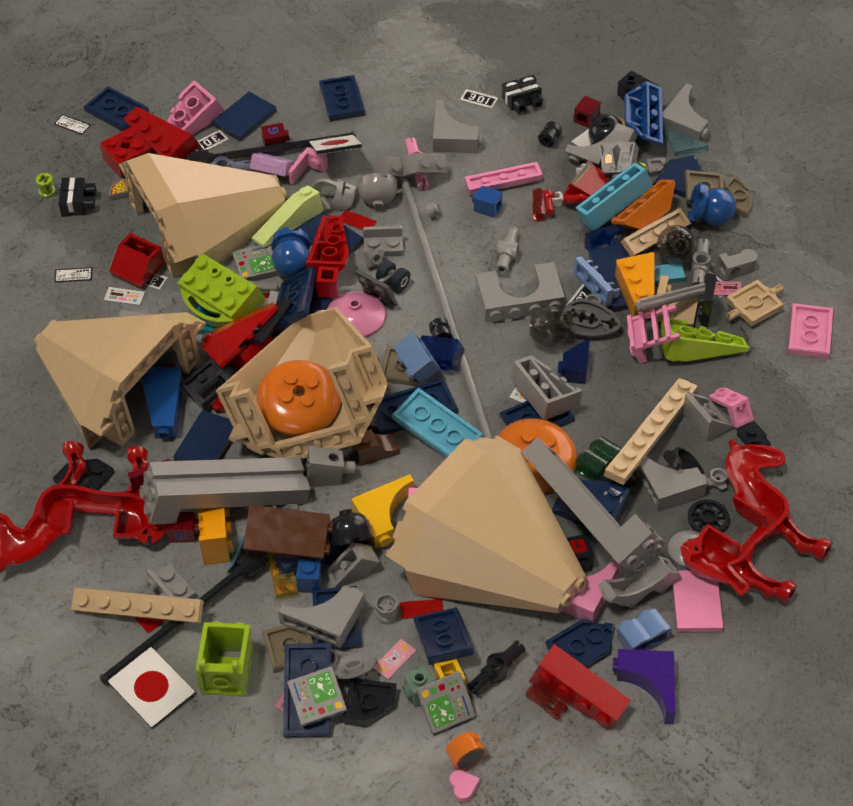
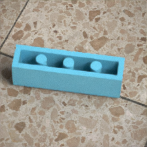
[576,162,653,232]

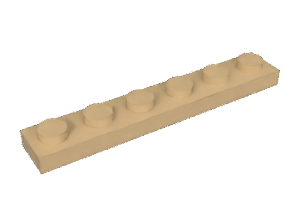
[71,588,204,623]

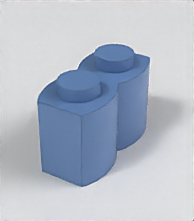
[617,609,671,650]

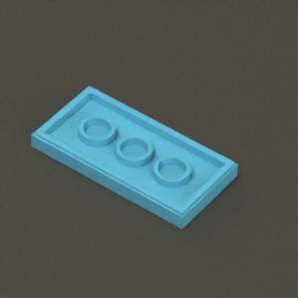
[392,388,484,458]

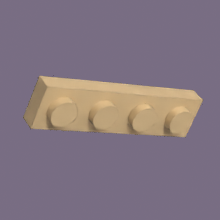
[621,208,691,257]

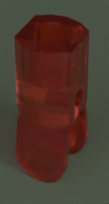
[532,188,546,222]
[526,683,568,720]

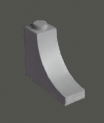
[663,83,709,145]
[433,100,482,153]
[636,456,708,511]
[278,585,365,648]

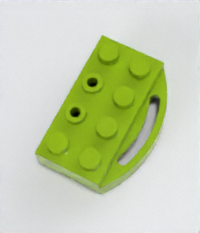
[177,253,266,328]

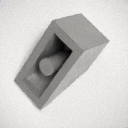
[326,542,380,588]

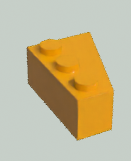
[615,252,654,317]
[198,507,234,565]

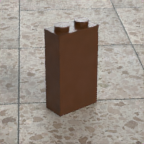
[243,505,334,562]

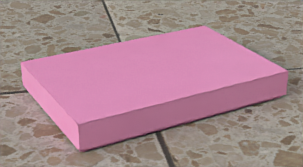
[788,303,833,359]
[672,570,723,632]

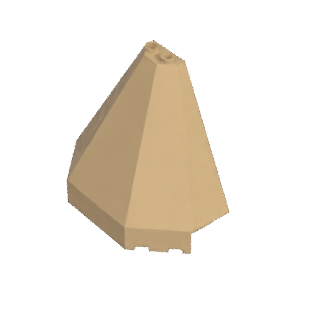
[118,153,287,278]
[216,307,388,459]
[34,312,206,450]
[385,436,587,613]

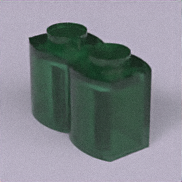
[575,436,622,481]

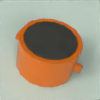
[445,732,486,770]

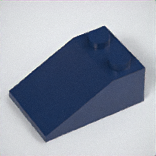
[552,479,630,527]

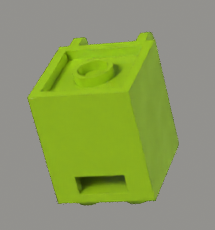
[196,621,254,697]

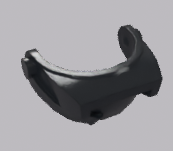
[663,447,704,474]

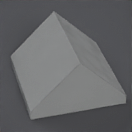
[683,392,734,442]

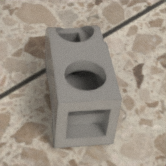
[717,249,757,280]

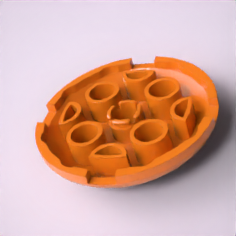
[257,360,341,436]
[498,418,577,495]

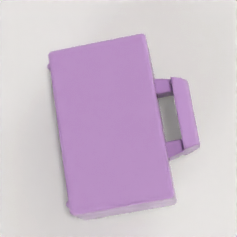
[250,153,294,176]

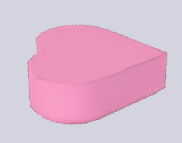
[450,770,480,802]

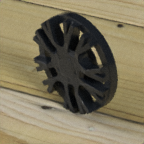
[688,499,729,533]

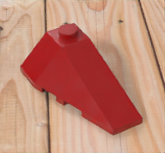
[200,302,278,368]

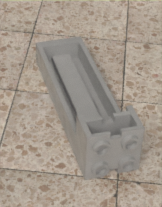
[522,437,666,573]
[140,457,311,524]

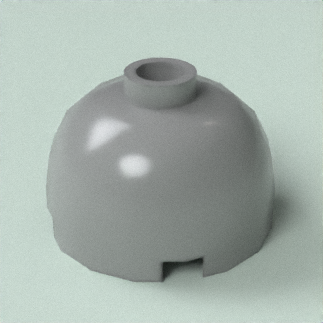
[359,173,397,208]

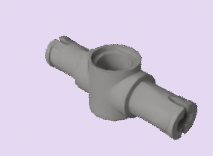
[496,226,519,275]
[691,239,711,286]

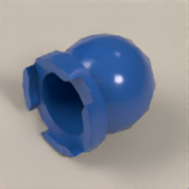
[687,183,736,226]
[271,227,310,278]

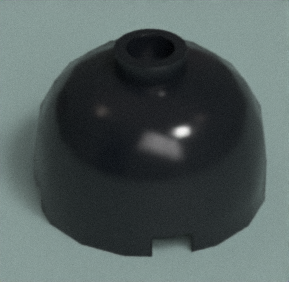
[588,114,623,145]
[328,509,373,546]

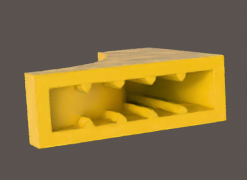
[351,474,414,549]

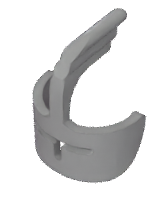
[311,178,356,211]

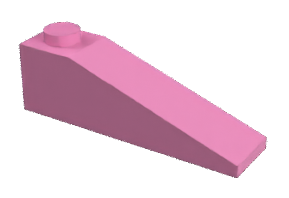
[167,80,225,135]

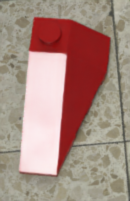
[306,215,349,282]

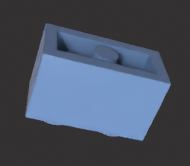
[394,332,440,383]

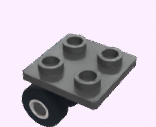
[355,260,410,306]

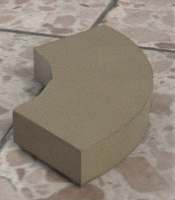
[724,176,752,218]

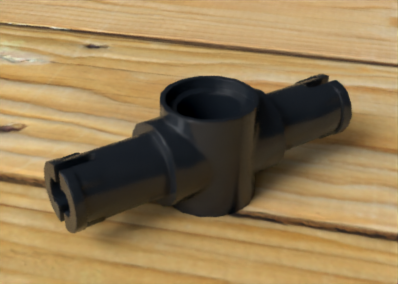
[467,640,526,696]

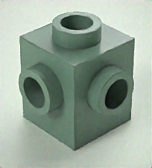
[402,666,436,707]

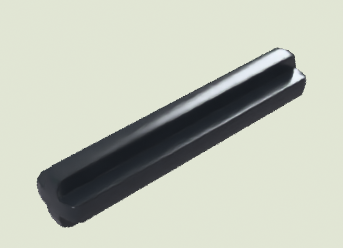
[253,297,292,346]

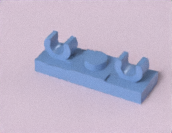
[574,256,620,307]

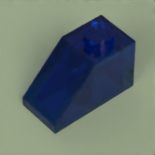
[420,335,465,371]
[557,339,590,384]

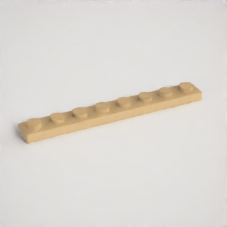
[604,378,698,485]

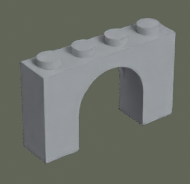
[476,262,565,322]

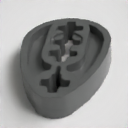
[563,298,621,339]

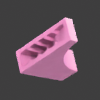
[562,558,621,622]

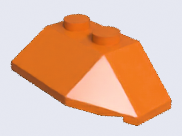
[611,180,675,230]

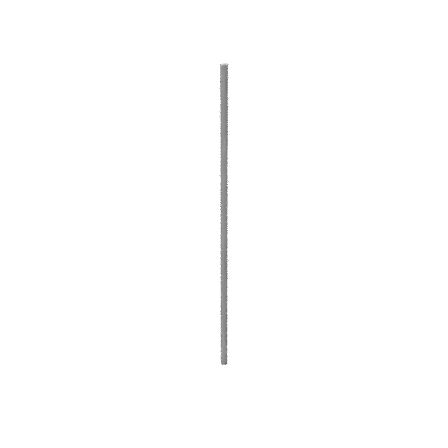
[400,177,493,439]

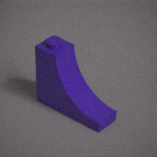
[612,649,676,725]

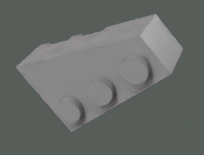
[510,355,583,420]

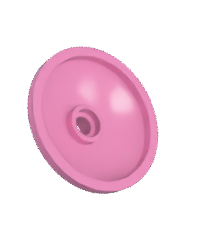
[327,291,386,338]

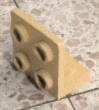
[654,275,699,327]

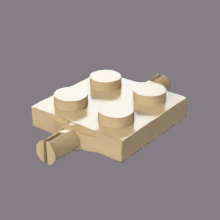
[725,280,784,327]

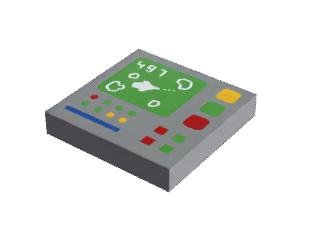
[232,245,280,281]
[287,666,347,727]
[416,671,475,734]

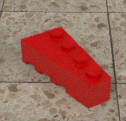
[123,106,201,160]
[529,644,631,729]

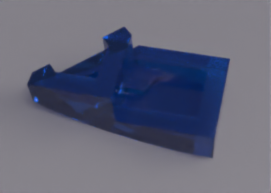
[584,225,624,252]

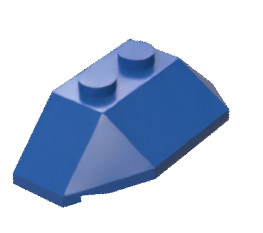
[624,82,663,146]

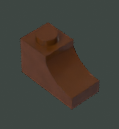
[352,429,400,466]

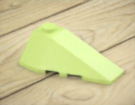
[252,186,324,248]

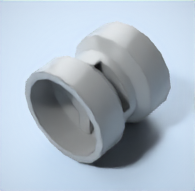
[375,594,398,625]

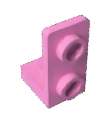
[288,147,328,185]
[709,388,754,428]

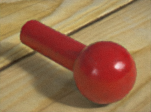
[540,190,555,216]

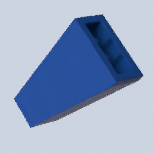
[141,367,184,440]

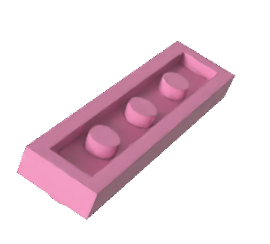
[464,162,543,195]

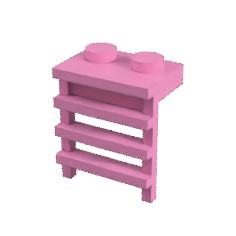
[627,305,681,364]

